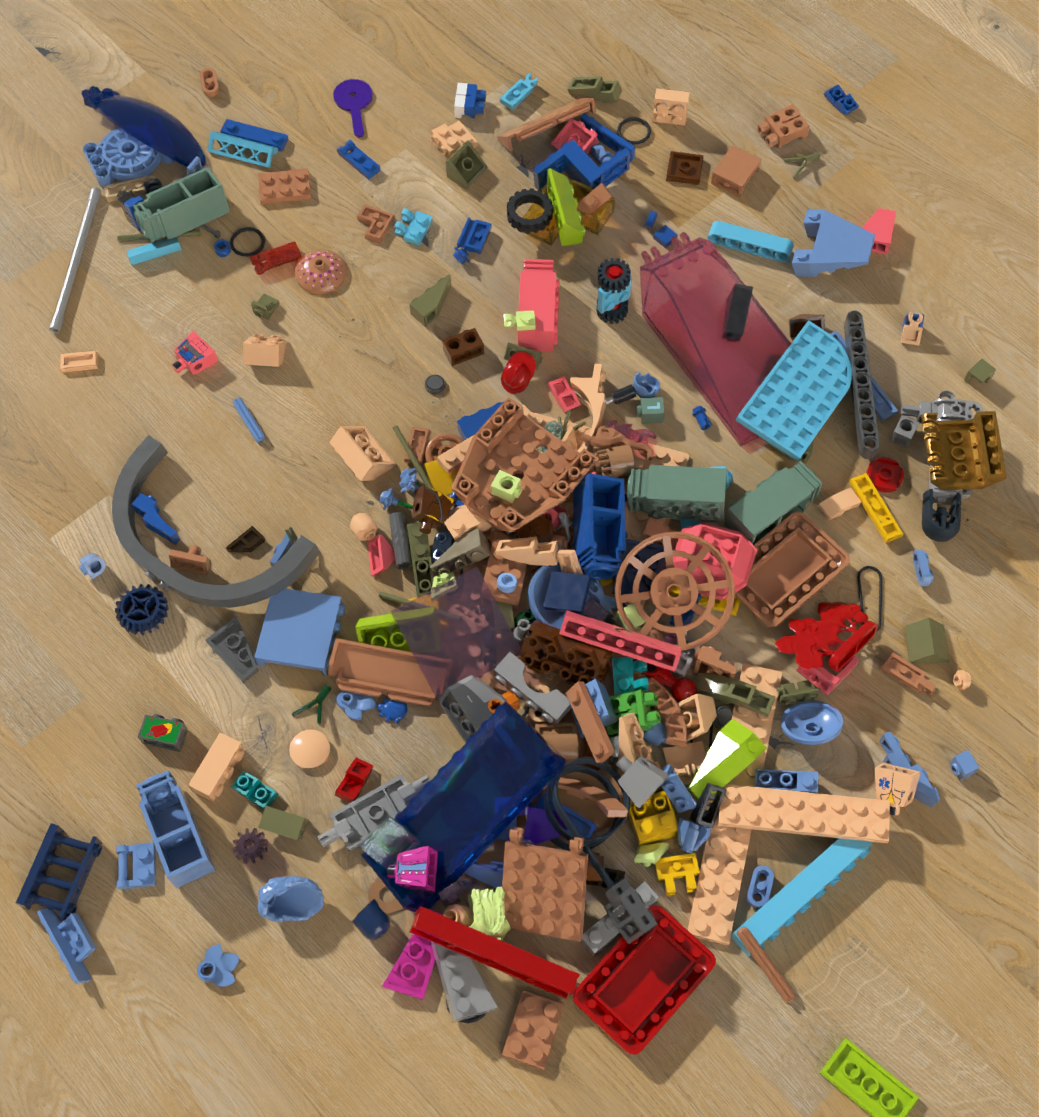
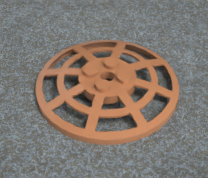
[615,532,735,650]

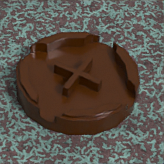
[515,514,554,543]

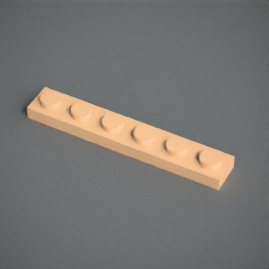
[437,405,536,474]

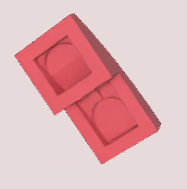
[548,376,581,413]

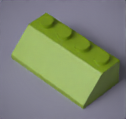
[547,169,585,246]
[355,606,441,654]

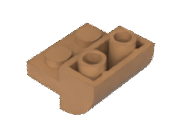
[535,723,578,766]

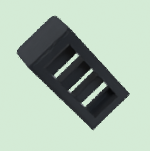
[689,783,727,828]

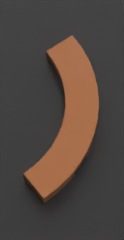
[613,672,687,748]
[522,771,628,817]

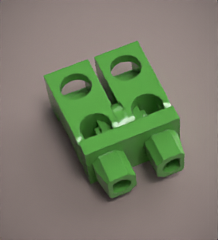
[607,690,661,737]

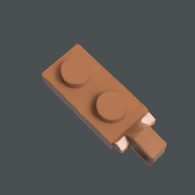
[880,652,936,696]

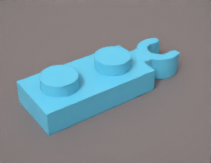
[500,73,538,111]

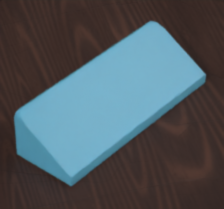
[127,237,181,265]

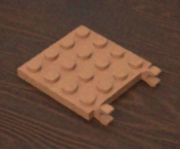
[502,827,588,942]

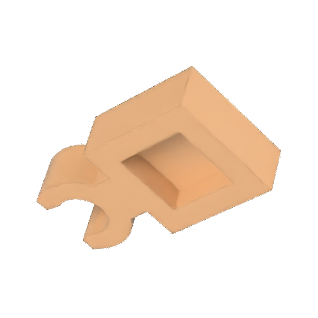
[901,312,923,346]

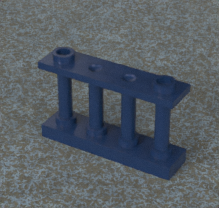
[16,823,102,920]

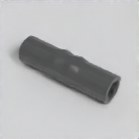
[389,512,413,570]

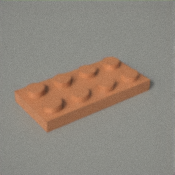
[480,532,527,606]

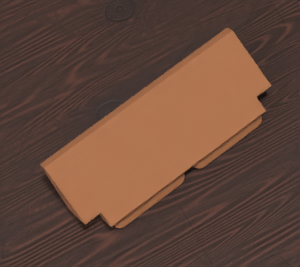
[497,98,596,151]
[329,638,453,707]

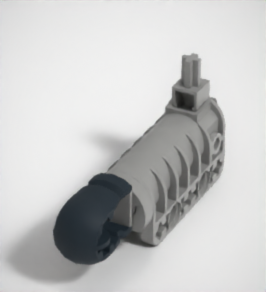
[900,390,983,542]

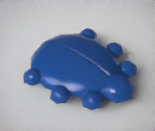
[377,698,408,724]

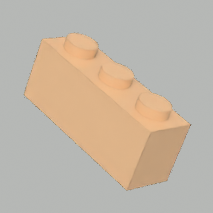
[188,733,244,802]

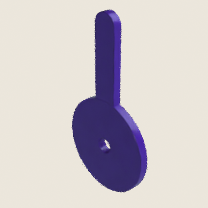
[333,79,373,137]

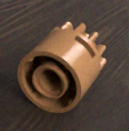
[594,444,635,479]

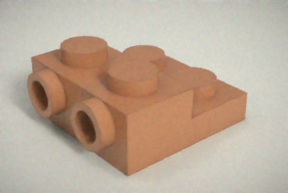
[692,645,738,679]

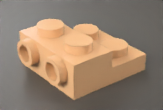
[431,121,478,159]

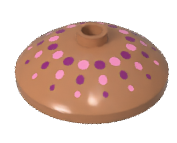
[295,250,347,294]

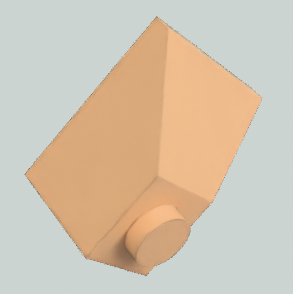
[677,694,717,741]

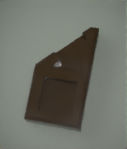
[226,526,266,552]

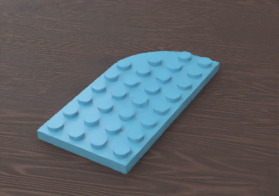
[735,320,852,462]

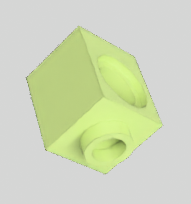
[491,470,522,503]

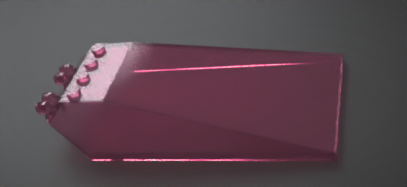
[640,232,791,447]

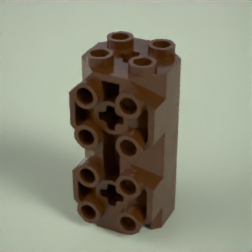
[520,620,613,686]

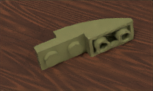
[407,522,434,597]
[695,673,775,717]

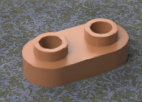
[200,68,220,97]

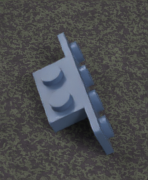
[37,908,97,984]

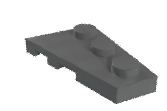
[206,616,259,683]

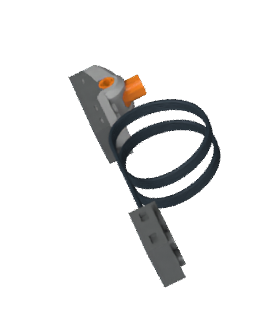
[439,675,657,945]

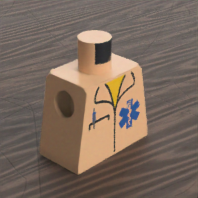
[875,763,921,815]

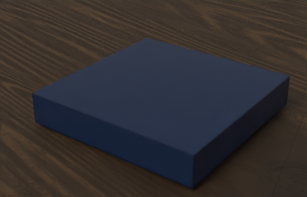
[543,571,591,614]

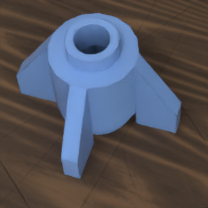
[677,817,711,853]

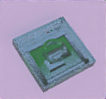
[360,815,421,869]

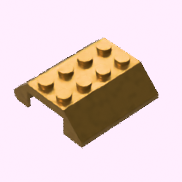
[921,411,1007,490]

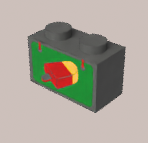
[138,714,188,752]

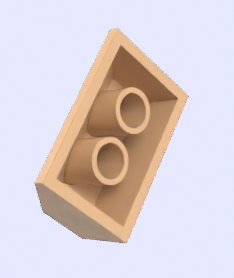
[329,426,396,481]

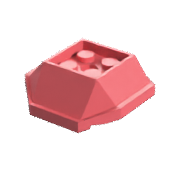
[673,522,757,601]

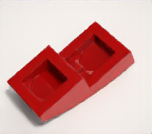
[335,757,374,803]

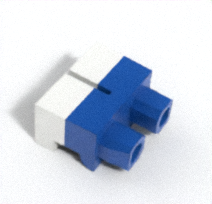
[454,83,486,119]

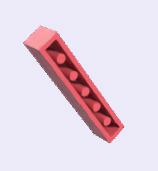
[559,610,681,672]

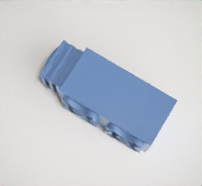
[136,771,216,889]

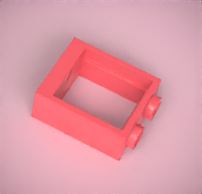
[796,643,860,696]

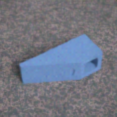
[755,769,819,793]

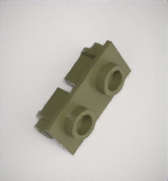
[504,342,543,370]
[776,680,820,705]

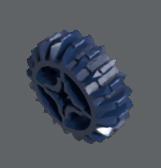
[115,583,169,635]

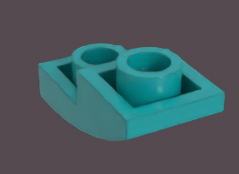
[231,770,279,809]

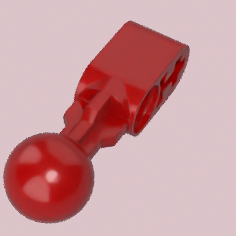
[626,656,697,702]

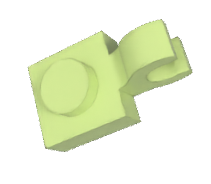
[504,311,535,331]

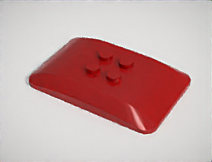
[573,905,716,1055]

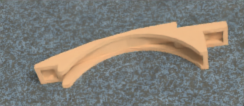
[570,364,606,453]

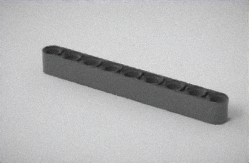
[844,310,879,459]

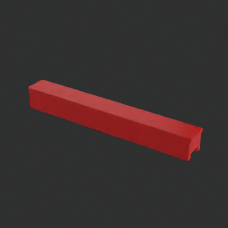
[409,906,580,999]

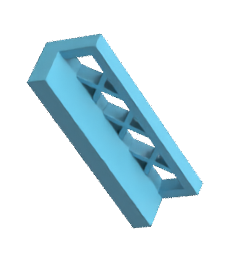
[207,131,278,168]

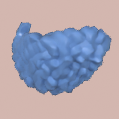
[258,876,324,922]

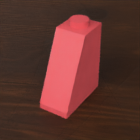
[862,208,896,254]

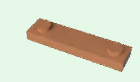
[566,681,615,763]

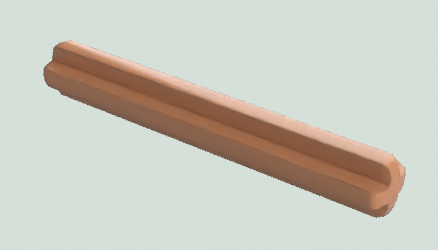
[737,927,795,1002]

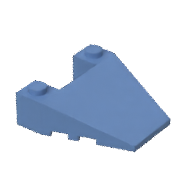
[792,209,875,277]

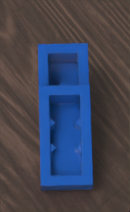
[132,493,180,545]

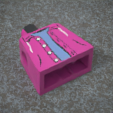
[387,846,438,892]

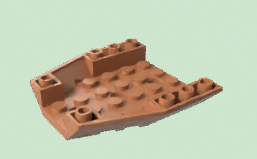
[452,397,599,532]

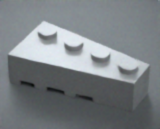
[431,942,498,1023]

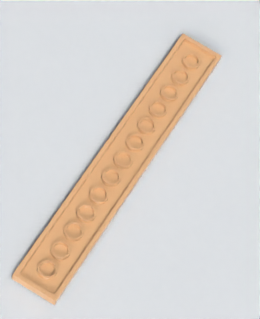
[687,663,782,946]

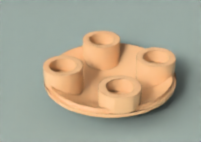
[289,730,330,769]

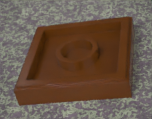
[666,151,704,185]

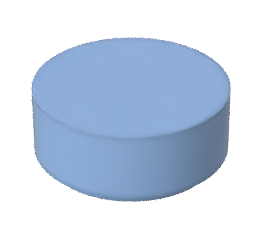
[497,573,517,593]

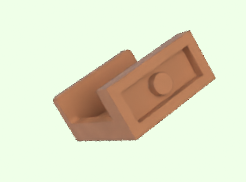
[711,145,762,197]

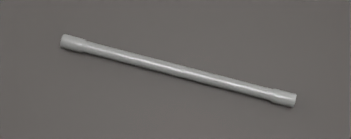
[49,187,101,333]

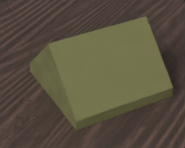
[446,140,488,189]
[904,618,950,664]

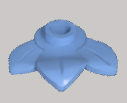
[336,691,376,720]
[197,944,239,987]

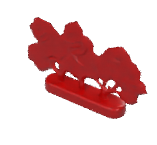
[775,602,878,672]

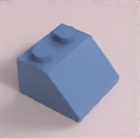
[571,679,617,738]

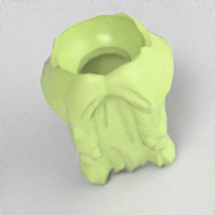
[468,887,510,941]

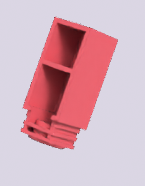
[518,259,559,352]

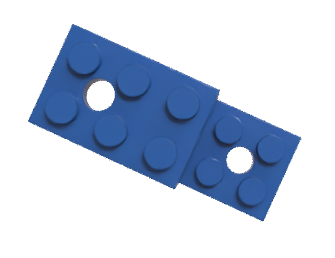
[533,140,630,195]

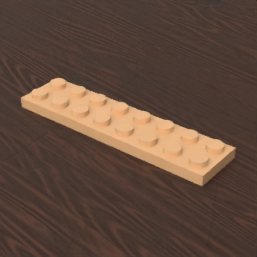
[718,784,890,844]

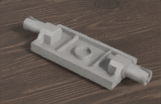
[317,774,433,852]

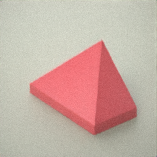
[367,534,395,577]

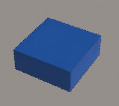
[653,225,678,248]

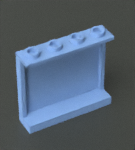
[254,589,345,676]

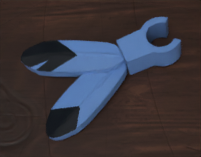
[588,583,627,625]

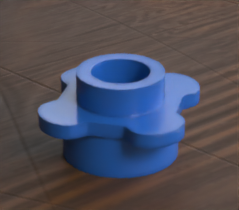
[453,247,470,264]

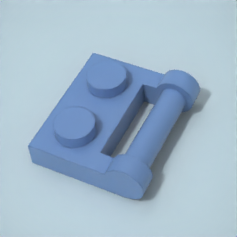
[116,842,156,889]

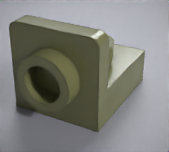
[251,294,280,320]

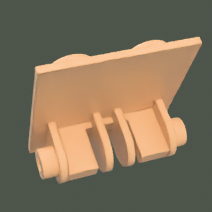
[663,741,706,785]

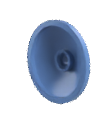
[781,701,843,745]

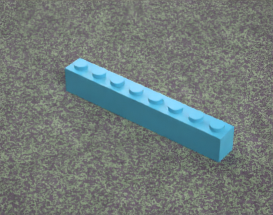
[731,838,873,957]

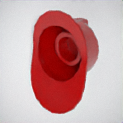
[501,352,536,394]

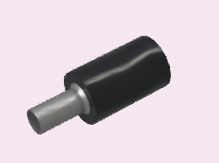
[606,384,637,405]

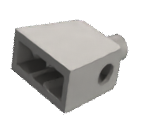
[616,756,669,808]

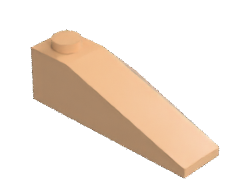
[444,500,500,541]
[618,712,662,801]

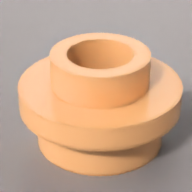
[953,670,971,690]

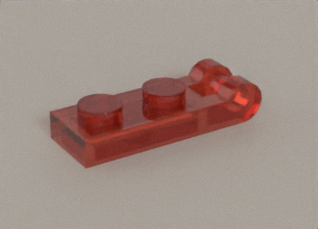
[250,241,302,275]

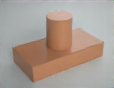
[578,183,613,219]
[169,545,210,575]

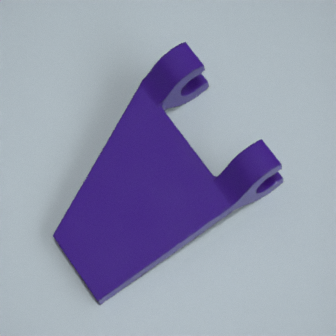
[508,804,569,845]

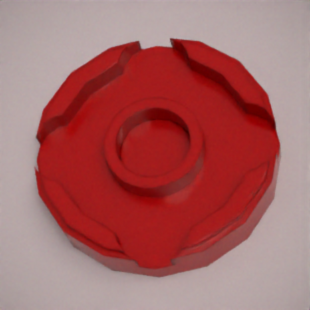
[866,457,904,493]

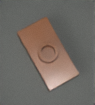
[404,427,431,465]

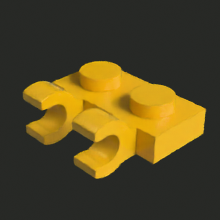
[654,853,700,897]

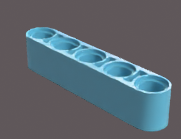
[707,221,794,262]

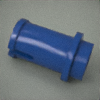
[692,406,712,430]

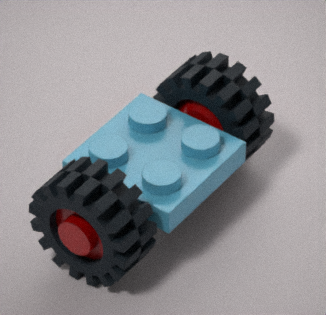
[596,258,632,324]

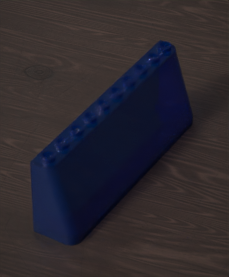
[361,702,566,912]

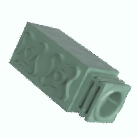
[133,167,230,243]
[724,461,822,545]
[627,465,727,522]

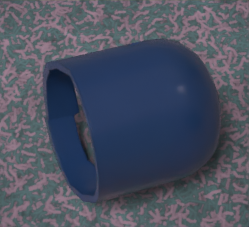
[352,899,391,940]

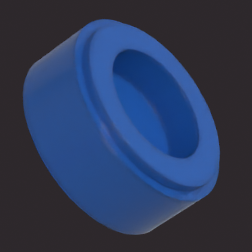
[644,211,658,229]

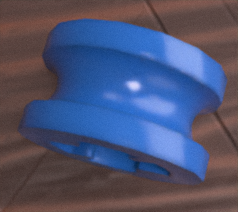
[214,239,231,257]

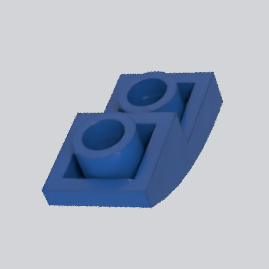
[824,84,859,115]

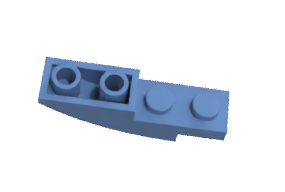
[880,731,940,807]

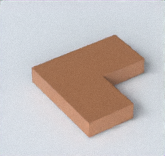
[357,204,395,244]

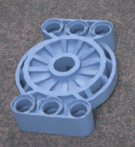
[83,118,176,188]

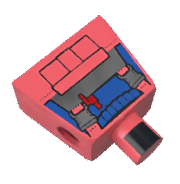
[172,331,218,375]

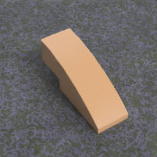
[495,537,559,566]

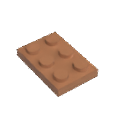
[258,168,311,204]
[502,991,564,1070]

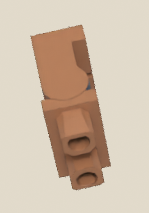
[757,104,810,148]

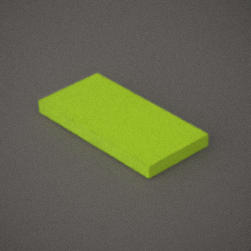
[819,1038,920,1117]

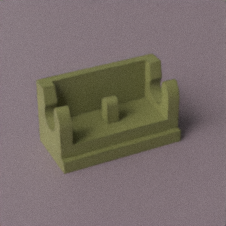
[258,806,309,840]

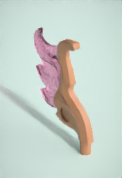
[581,420,657,461]

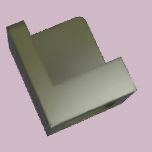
[964,359,996,383]

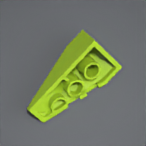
[688,719,767,799]

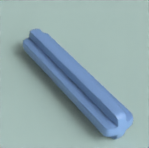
[233,398,265,443]

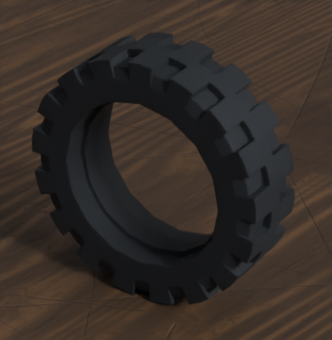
[507,188,553,234]

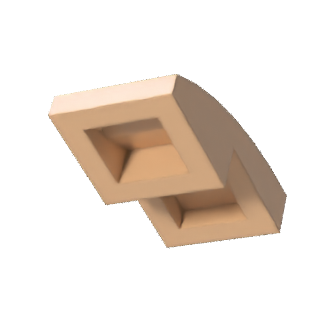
[818,488,862,520]

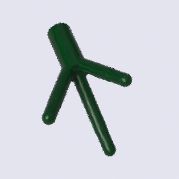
[292,685,332,724]

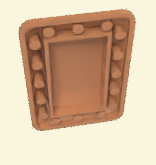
[735,512,850,628]

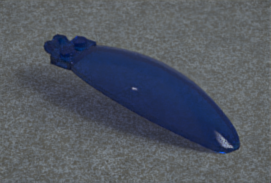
[82,86,206,167]

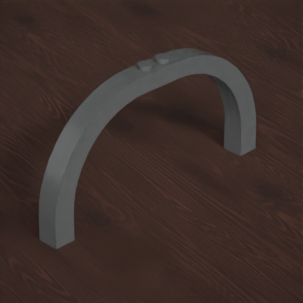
[112,435,321,608]

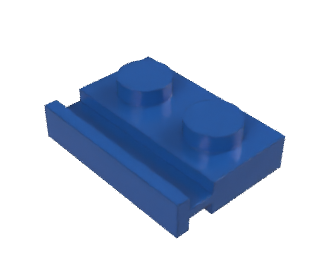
[457,217,492,254]

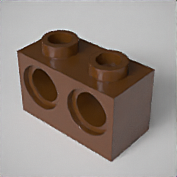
[442,328,484,366]

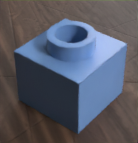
[950,750,980,781]

